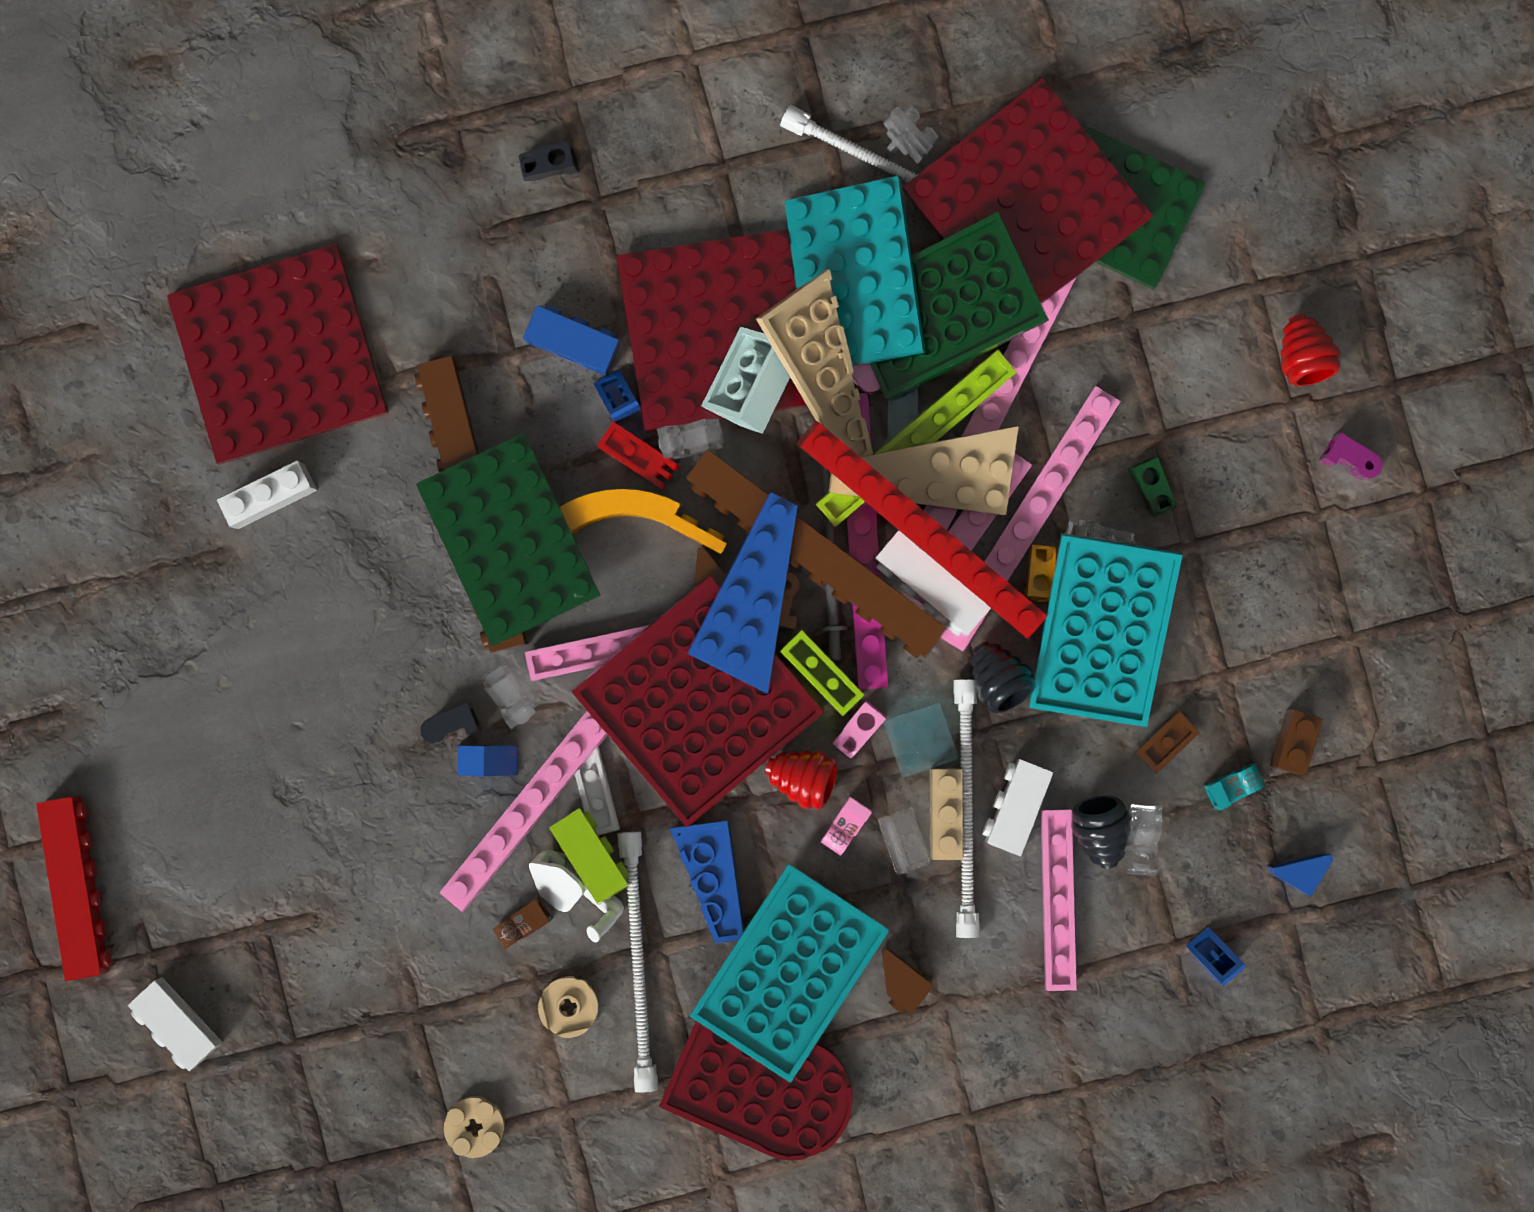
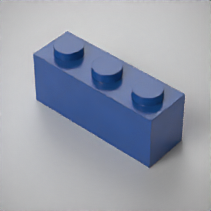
[523,304,621,376]

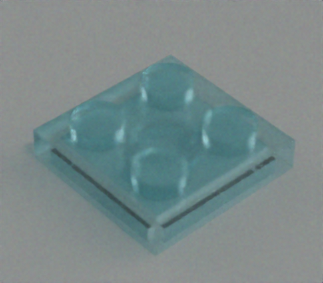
[883,702,959,778]

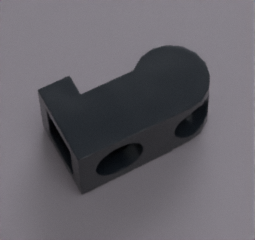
[518,141,579,181]
[420,702,482,744]

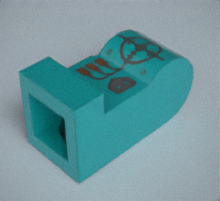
[1203,763,1266,810]

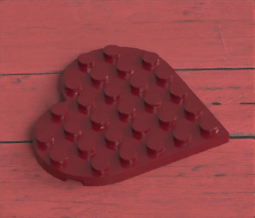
[659,1021,853,1161]

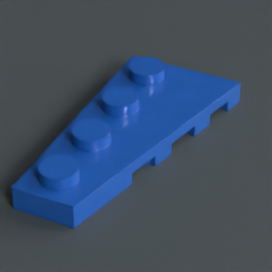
[669,820,745,943]

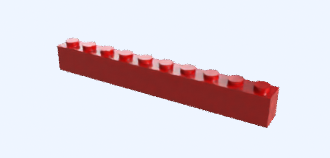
[796,420,1047,639]

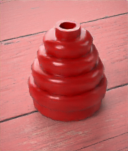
[1281,314,1341,386]
[765,750,838,810]

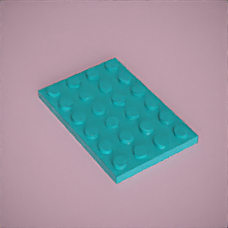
[785,176,925,367]
[1028,533,1182,727]
[690,863,889,1083]

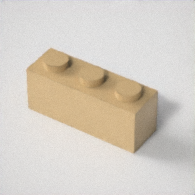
[930,768,963,860]

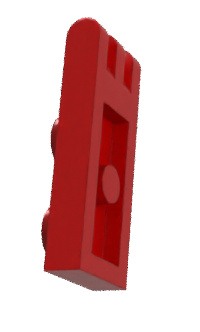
[597,422,680,490]

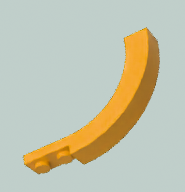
[560,489,727,556]

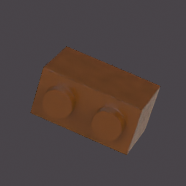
[1270,710,1323,776]

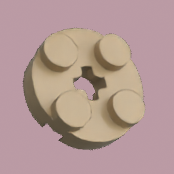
[538,976,599,1038]
[444,1096,505,1158]

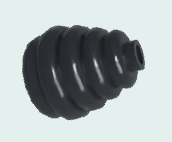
[970,642,1036,714]
[1071,795,1131,869]

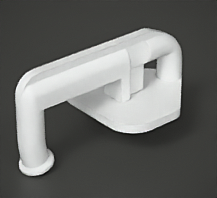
[529,850,624,942]

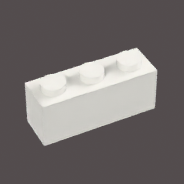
[217,461,317,529]
[982,759,1053,856]
[128,977,222,1071]

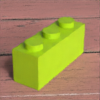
[780,630,864,716]
[549,808,630,905]

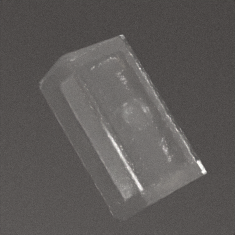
[878,807,931,874]

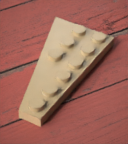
[756,269,873,457]
[829,426,1019,515]

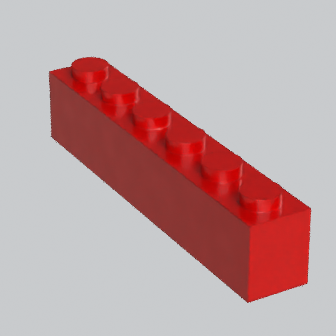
[36,796,111,981]

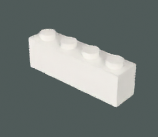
[874,531,991,637]

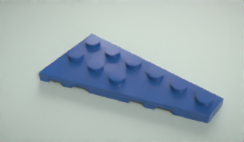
[687,492,798,694]

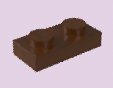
[1135,711,1200,774]

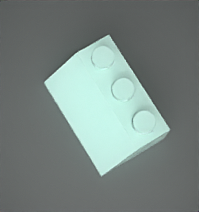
[701,327,790,434]

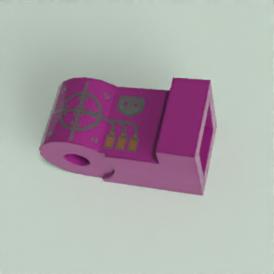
[1319,433,1383,480]

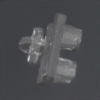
[884,105,938,164]

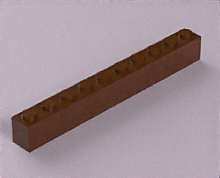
[414,356,528,653]
[686,450,948,658]

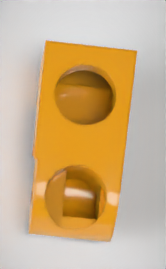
[1024,544,1056,602]

